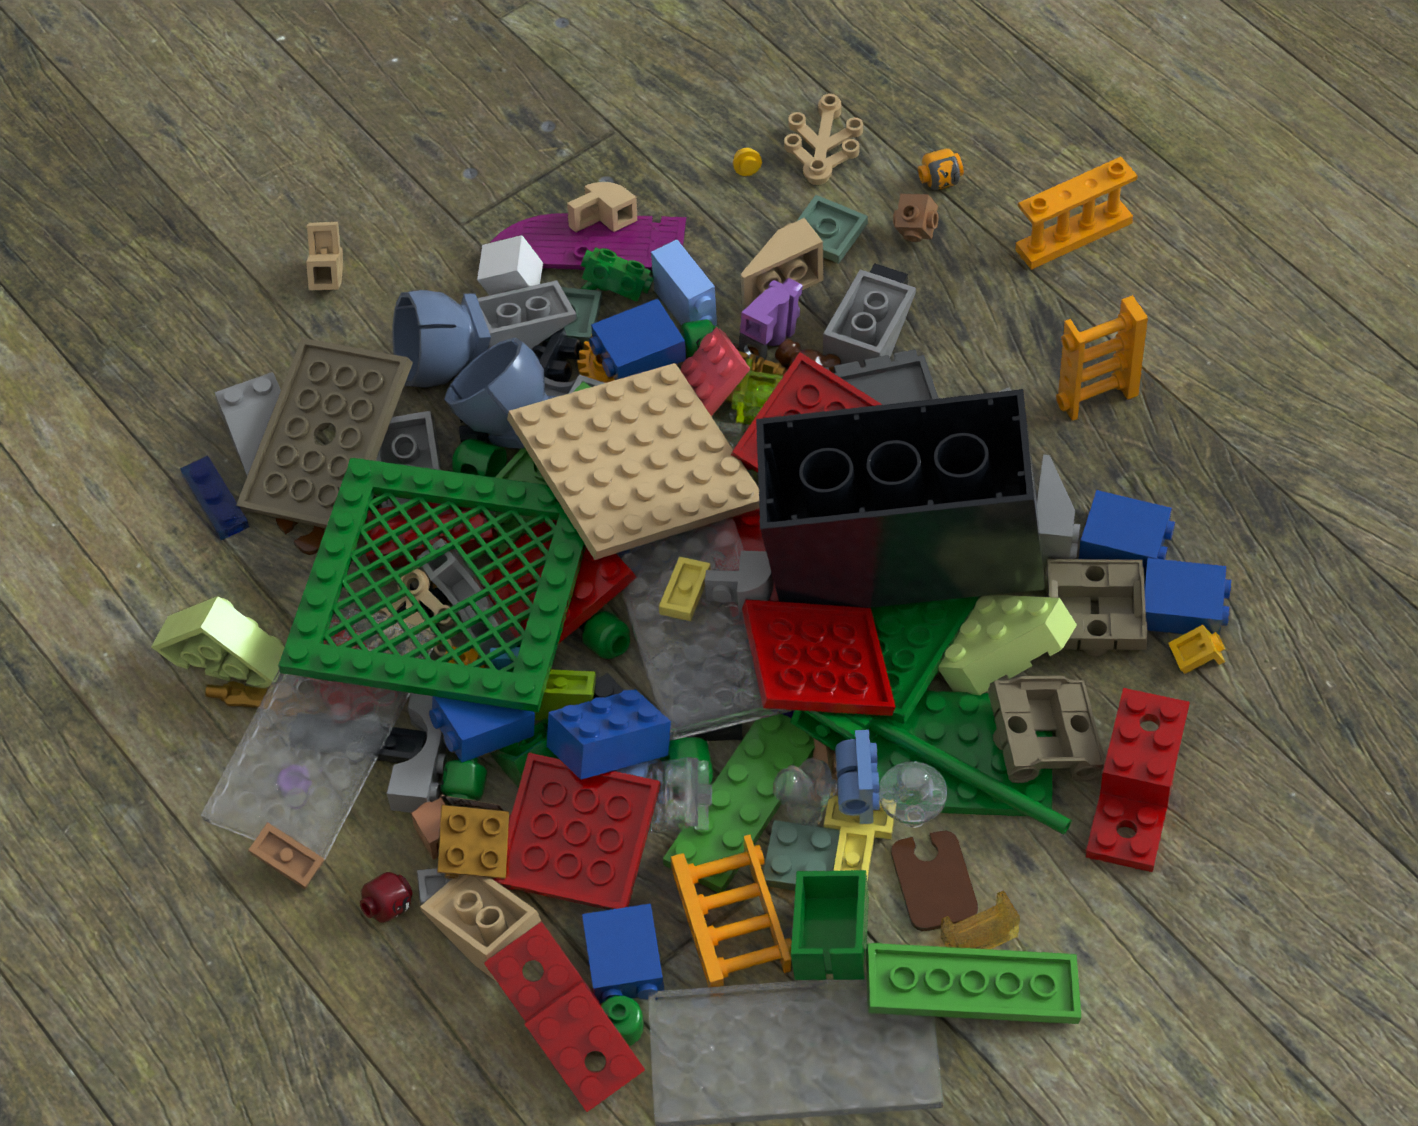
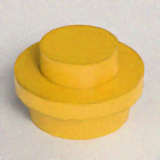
[733,148,762,176]

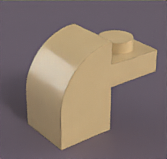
[567,182,638,232]
[306,222,343,290]

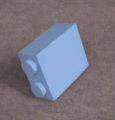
[651,240,717,325]

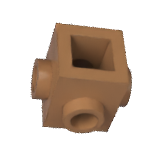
[893,194,939,242]

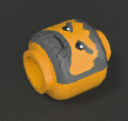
[918,149,964,190]

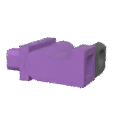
[738,278,803,363]

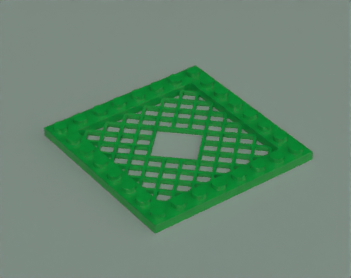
[278,458,586,712]

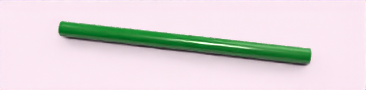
[868,715,1072,835]

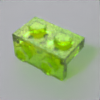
[732,358,783,425]

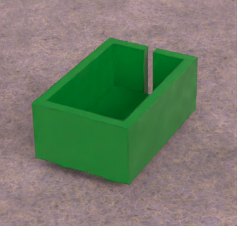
[791,870,869,980]

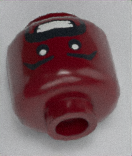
[360,872,413,923]

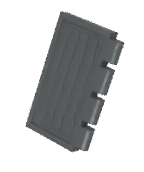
[825,349,939,405]

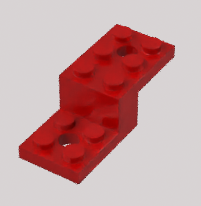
[1085,688,1190,872]
[484,921,645,1112]

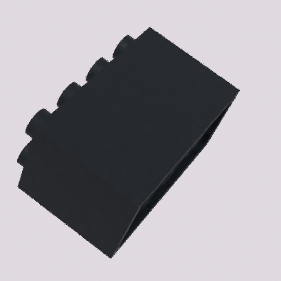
[756,389,1045,608]

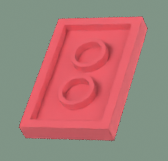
[681,327,750,417]

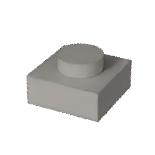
[417,868,452,906]

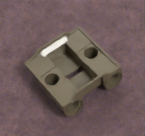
[1044,559,1147,656]
[988,676,1105,783]

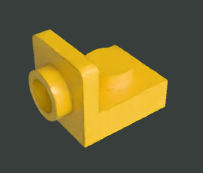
[1168,625,1225,674]

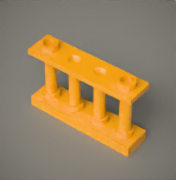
[1015,156,1138,270]
[1056,295,1148,421]
[671,835,792,995]

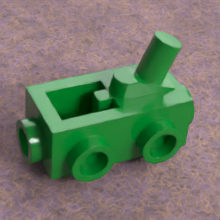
[580,247,654,302]

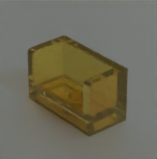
[940,890,1020,949]

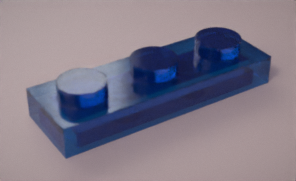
[180,455,249,541]

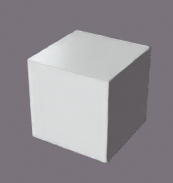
[477,235,543,295]

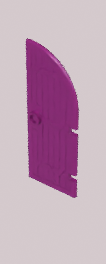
[490,213,687,272]

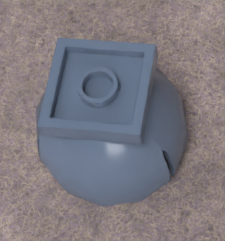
[392,290,491,388]
[445,337,557,449]

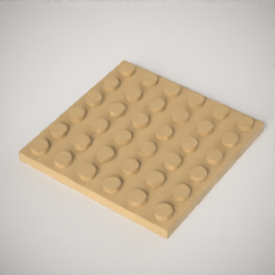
[507,363,760,560]

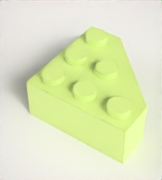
[939,595,1077,695]
[151,596,284,688]

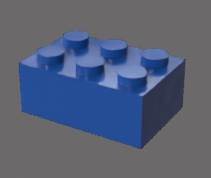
[547,689,671,780]

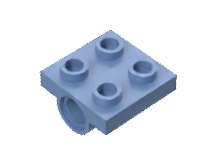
[835,730,880,824]

